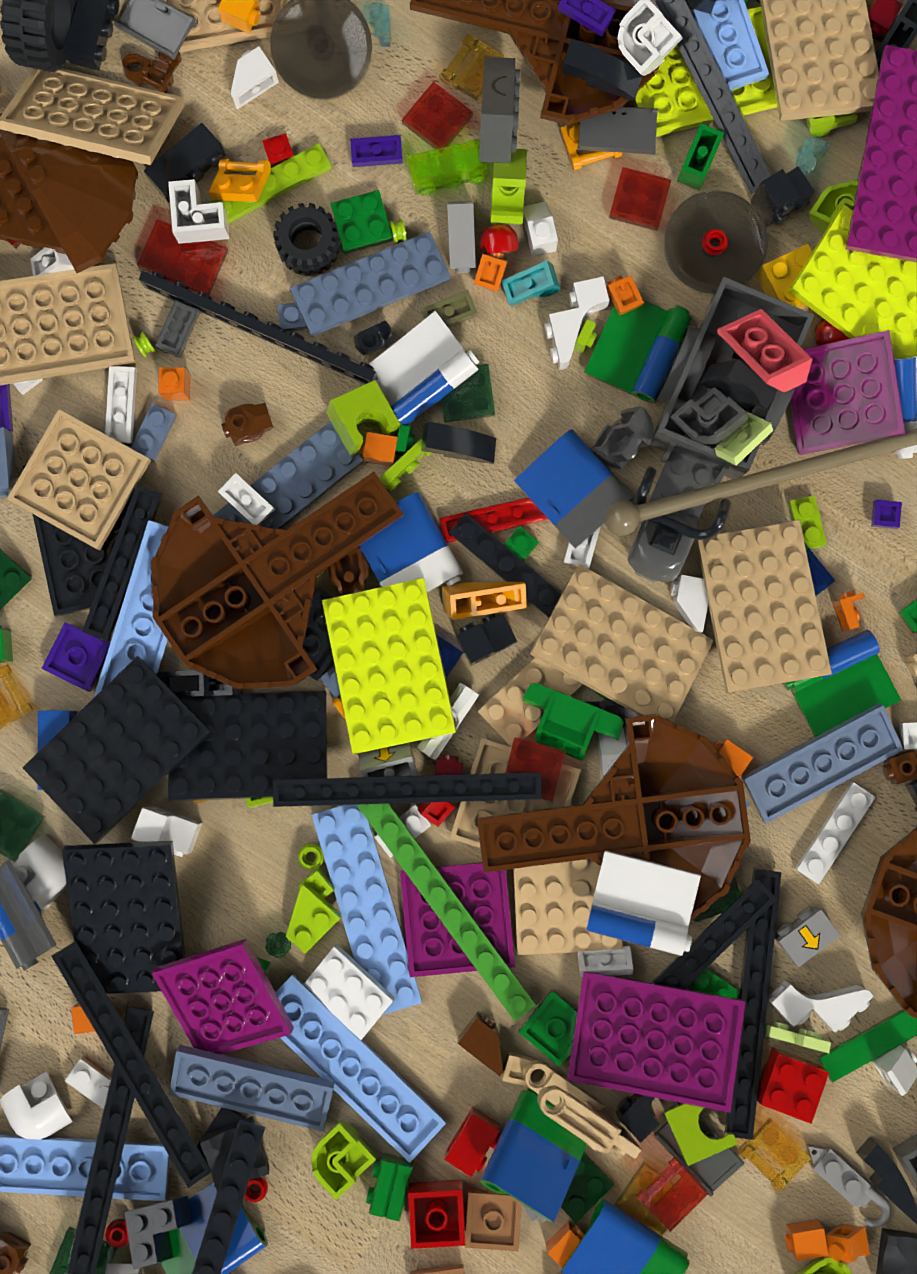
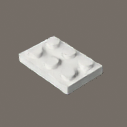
[304,944,396,1040]

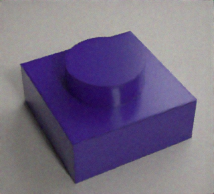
[871,500,902,529]

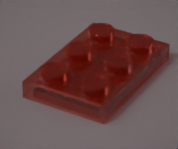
[137,219,228,295]

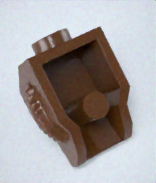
[221,403,274,447]
[329,548,369,596]
[0,1232,31,1274]

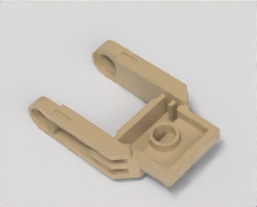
[523,1060,641,1159]

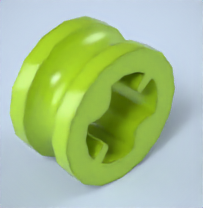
[390,218,407,244]
[132,331,155,358]

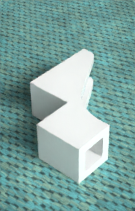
[544,276,609,370]
[768,980,874,1033]

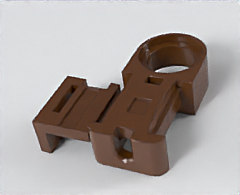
[122,52,181,93]

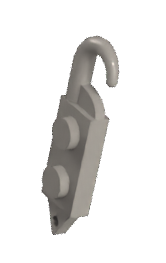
[807,1145,891,1227]

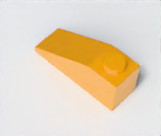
[218,0,261,34]
[442,582,527,620]

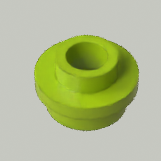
[298,843,324,870]

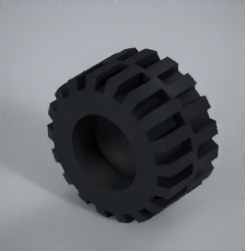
[273,203,340,276]

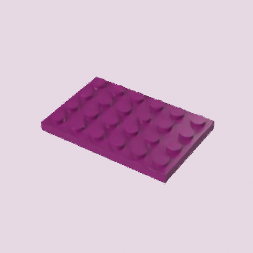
[568,972,745,1112]

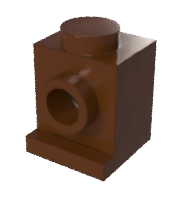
[882,749,917,784]

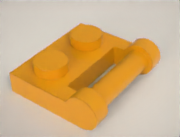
[560,122,622,171]
[208,158,271,202]

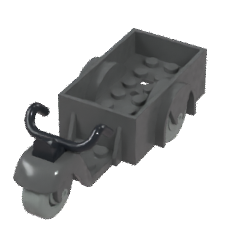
[628,277,814,582]

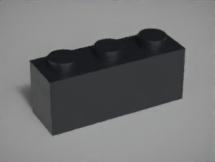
[63,0,120,71]
[144,123,226,203]

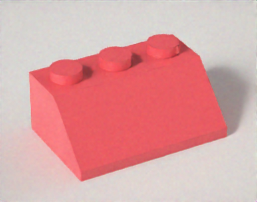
[717,309,812,392]

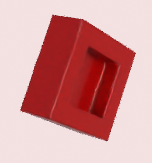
[262,133,293,168]
[417,802,455,827]

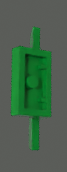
[522,683,623,761]

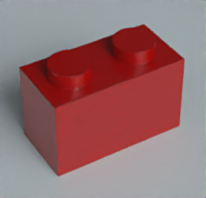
[444,1106,501,1177]

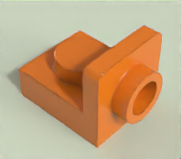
[474,251,509,292]
[606,275,644,316]
[833,590,865,632]

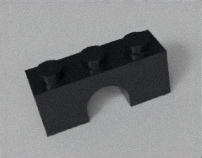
[615,1093,681,1143]

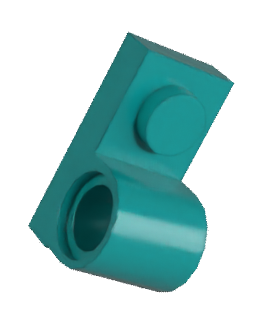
[502,260,561,306]

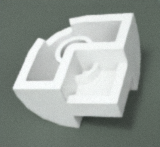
[618,0,683,76]
[13,834,67,909]
[0,1072,73,1140]

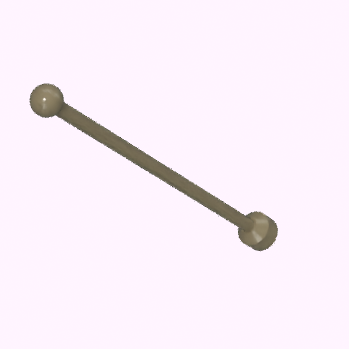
[604,429,917,536]

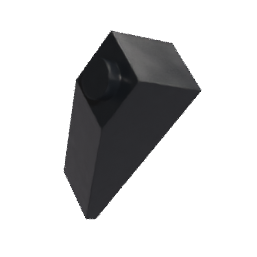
[875,0,917,70]

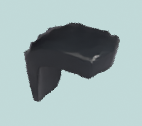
[354,320,392,355]

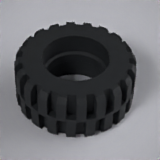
[0,0,77,72]

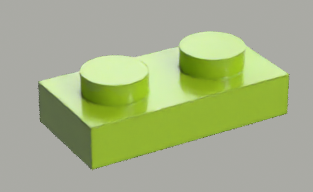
[788,495,827,550]

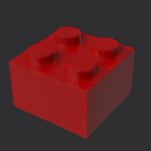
[757,1046,829,1124]
[408,1180,465,1249]

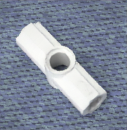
[417,683,479,761]

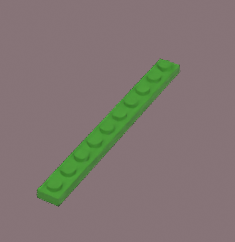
[357,804,536,1021]

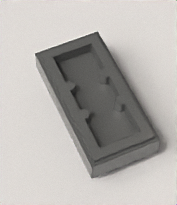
[155,300,200,358]

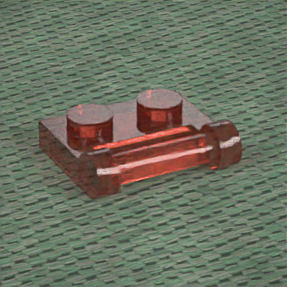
[636,1157,709,1232]

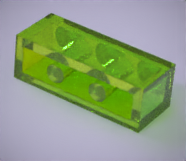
[407,139,489,195]

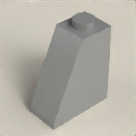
[447,201,476,273]

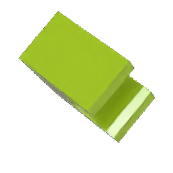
[491,149,527,224]
[326,380,400,456]
[664,1103,738,1166]

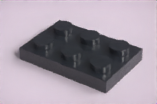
[303,588,333,681]

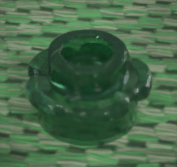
[265,932,291,958]

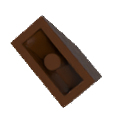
[457,1013,503,1076]

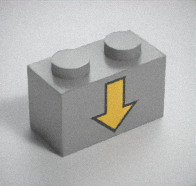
[358,743,418,777]
[774,906,841,967]

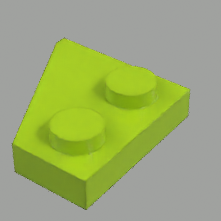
[286,881,342,954]

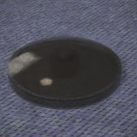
[270,0,372,100]
[664,190,768,294]

